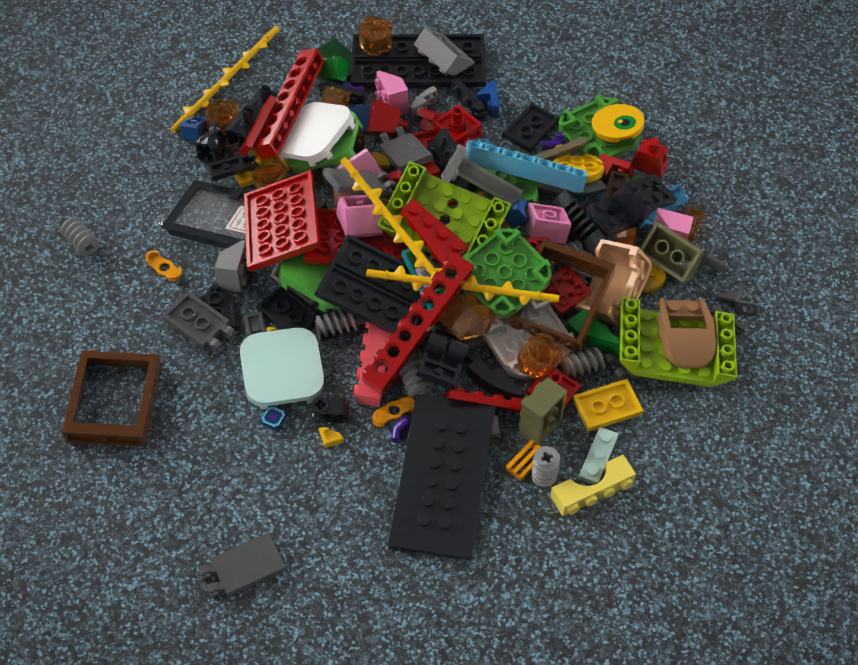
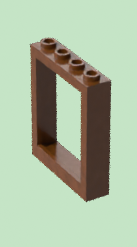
[508,239,615,351]
[62,350,162,447]

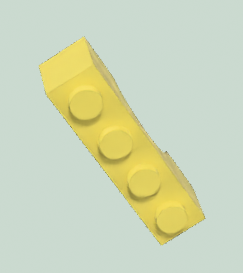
[550,455,636,516]

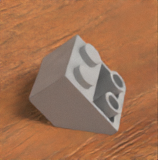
[215,240,249,293]

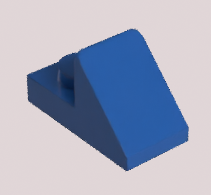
[477,80,499,118]
[349,103,370,134]
[180,116,208,142]
[505,198,529,228]

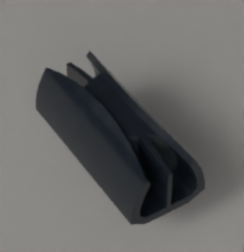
[225,85,278,147]
[551,190,611,257]

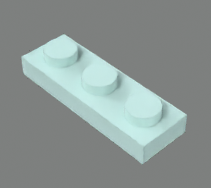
[578,427,618,485]

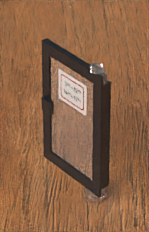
[156,180,248,249]

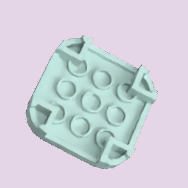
[240,328,324,409]

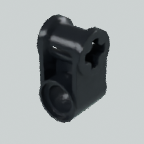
[311,397,350,424]

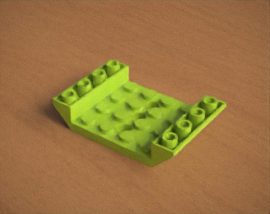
[377,161,511,257]
[620,297,737,387]

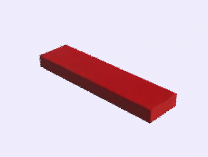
[239,95,276,156]

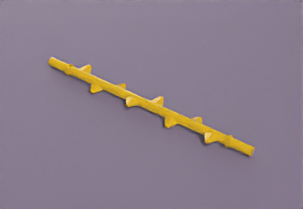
[170,26,280,133]
[340,157,458,302]
[366,266,559,305]

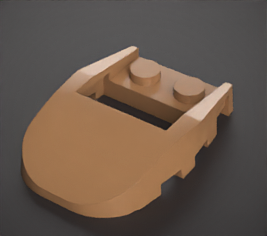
[657,298,716,368]

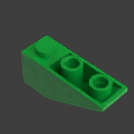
[318,56,348,82]
[567,309,620,355]

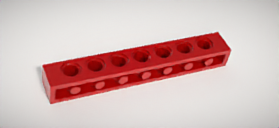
[252,48,325,159]
[362,252,474,395]

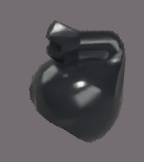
[195,122,227,163]

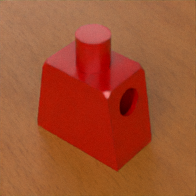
[366,99,409,137]
[632,138,668,179]

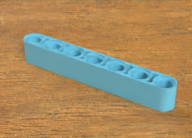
[466,140,588,192]

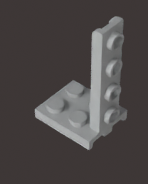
[441,144,524,203]

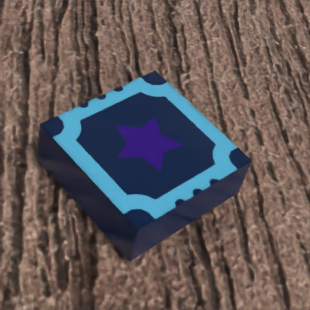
[260,406,287,431]

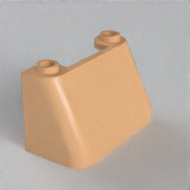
[573,239,652,327]

